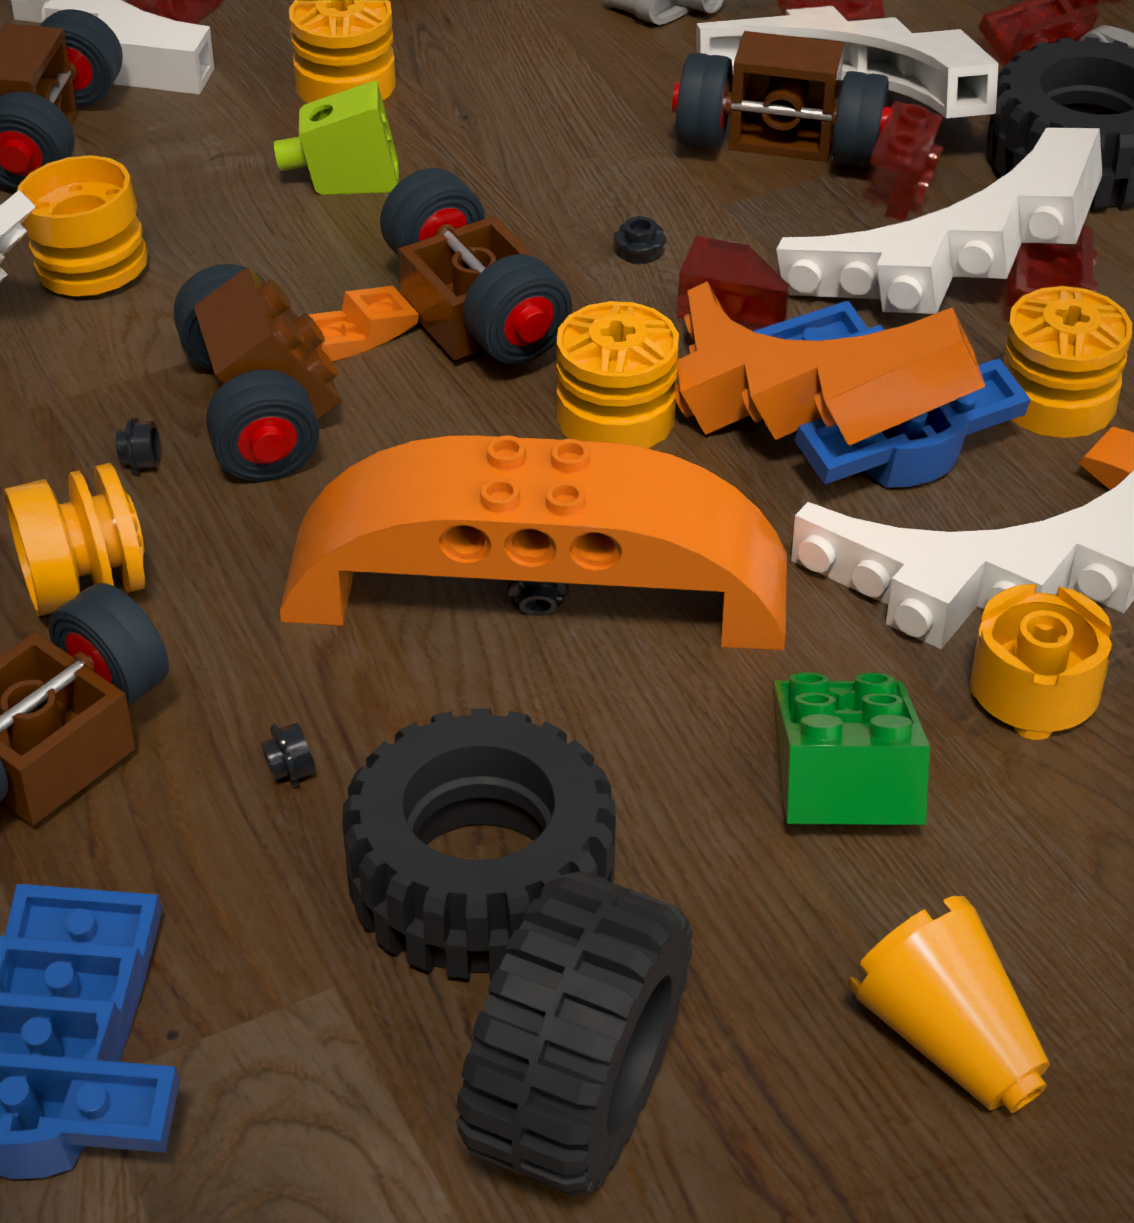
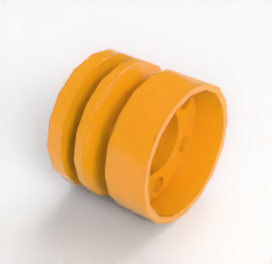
[289,0,396,103]
[17,155,148,297]
[1003,286,1132,438]
[556,301,679,449]
[3,463,145,617]

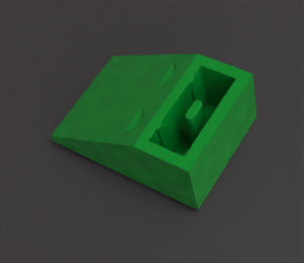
[773,672,930,825]

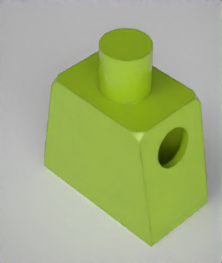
[274,81,399,195]

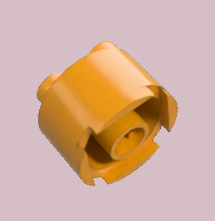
[969,584,1112,740]

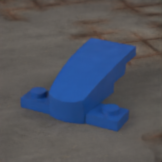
[753,301,1031,488]
[0,884,180,1179]

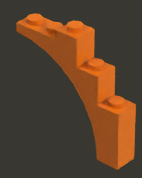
[673,281,986,446]

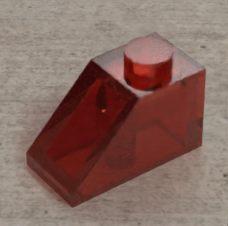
[677,236,790,331]

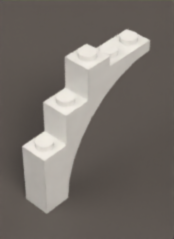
[9,0,214,94]
[696,6,998,118]
[776,128,1102,314]
[791,470,1134,649]

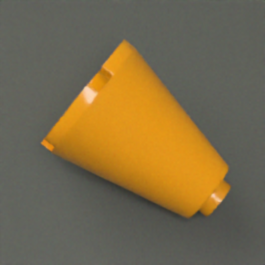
[847,896,1050,1113]

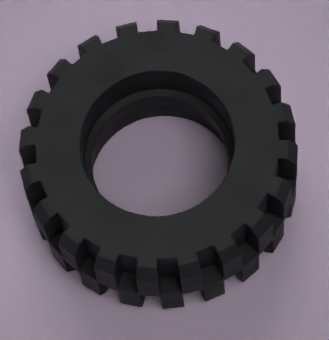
[987,37,1134,211]
[342,709,616,980]
[456,871,693,1195]

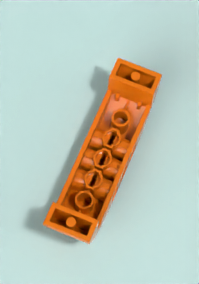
[280,435,787,651]

